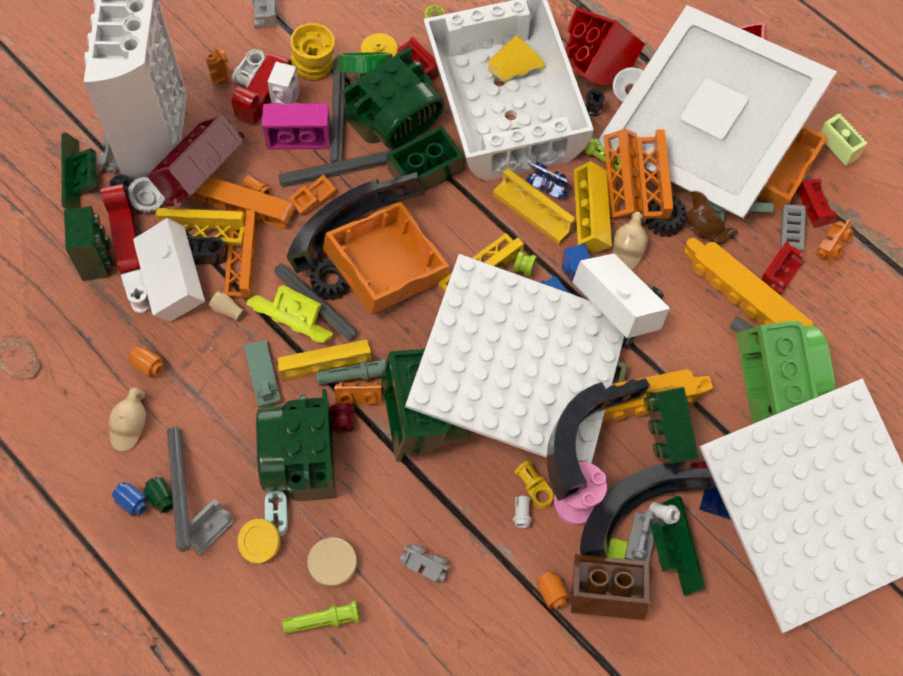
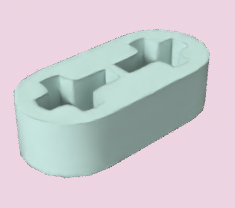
[265,491,288,536]

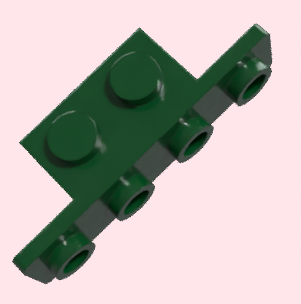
[61,132,97,209]
[651,496,705,596]

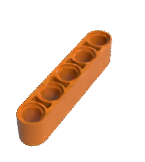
[190,177,295,228]

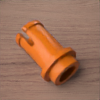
[242,175,271,195]

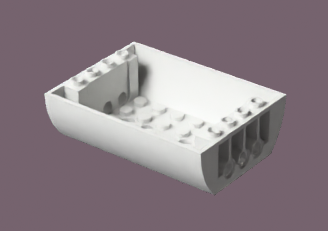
[84,0,187,183]
[424,0,594,181]

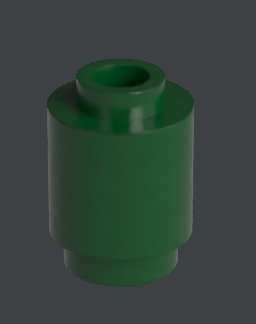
[143,477,173,514]

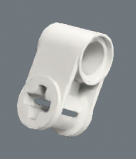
[232,49,265,87]
[121,269,151,314]

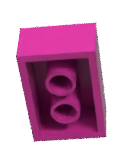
[262,103,331,150]

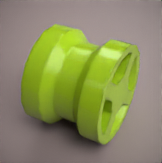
[513,251,537,277]

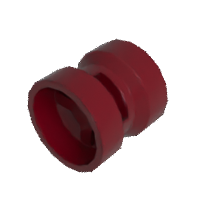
[331,403,355,433]

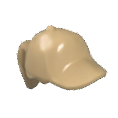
[613,212,648,270]
[108,387,146,451]

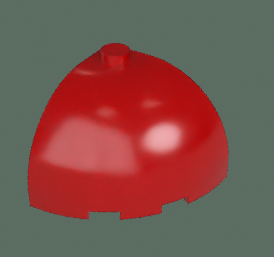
[566,7,645,85]

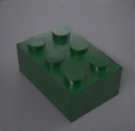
[386,125,464,191]
[64,206,112,281]
[643,386,699,464]

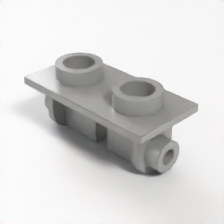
[97,135,119,174]
[625,511,659,562]
[399,543,452,582]

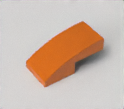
[288,174,338,215]

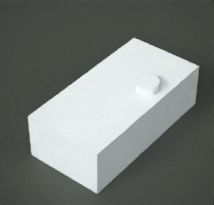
[133,218,205,322]
[573,254,670,338]

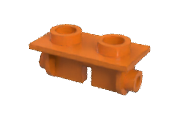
[205,45,232,85]
[817,219,853,266]
[334,381,382,405]

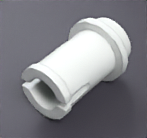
[512,496,532,528]
[649,502,680,524]

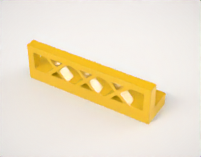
[493,168,575,245]
[155,208,245,246]
[438,233,524,292]
[278,339,372,382]

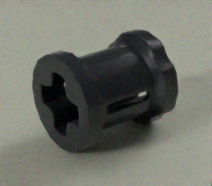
[585,89,605,117]

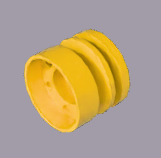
[291,23,334,80]

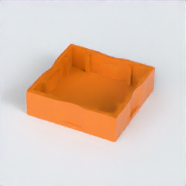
[757,125,827,211]
[323,201,449,315]

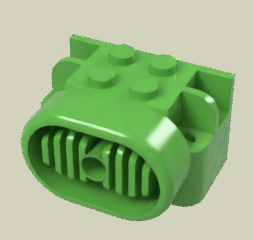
[736,321,836,424]

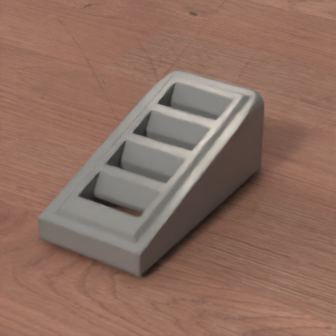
[780,204,805,252]

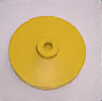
[361,33,398,56]
[238,519,280,563]

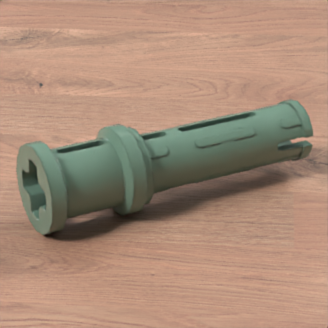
[317,357,386,386]

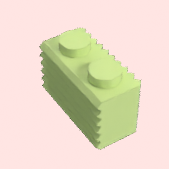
[820,114,867,166]

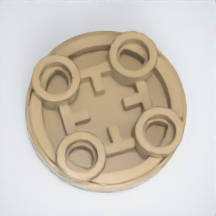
[307,537,357,587]

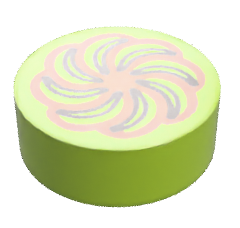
[424,5,445,19]

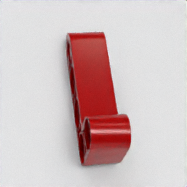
[231,52,291,124]
[101,184,141,274]

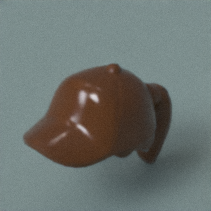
[686,191,739,245]

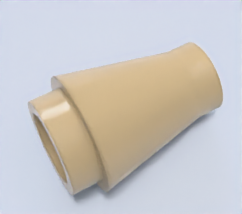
[209,291,244,321]

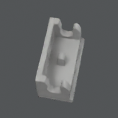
[254,0,277,29]
[189,498,235,556]

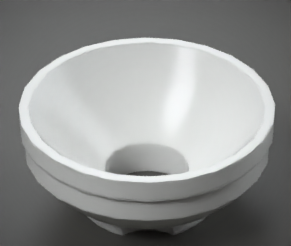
[613,67,643,103]

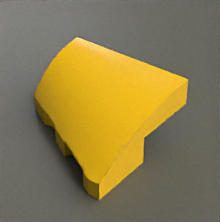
[488,35,545,82]

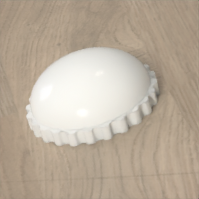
[128,177,165,212]

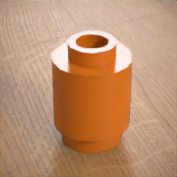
[128,346,164,378]
[537,571,570,610]

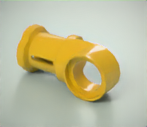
[514,460,553,509]

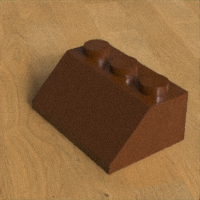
[570,554,649,620]

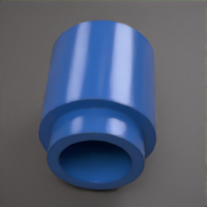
[112,482,148,516]

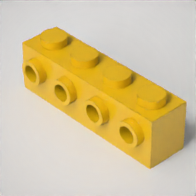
[574,161,612,254]

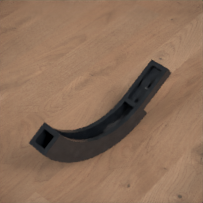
[287,172,425,273]
[546,378,650,501]
[580,462,718,557]

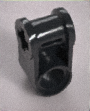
[187,236,228,265]

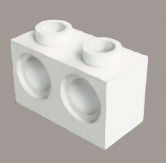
[268,62,300,104]

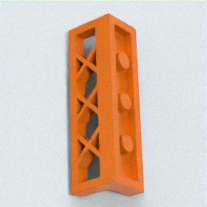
[604,129,643,219]
[636,129,673,219]
[224,210,258,299]

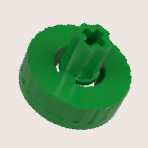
[338,52,393,80]

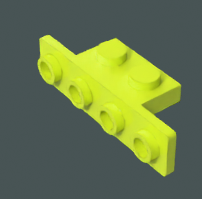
[246,285,333,343]

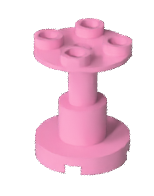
[553,461,607,526]

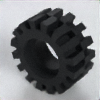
[645,196,687,237]
[310,257,350,301]

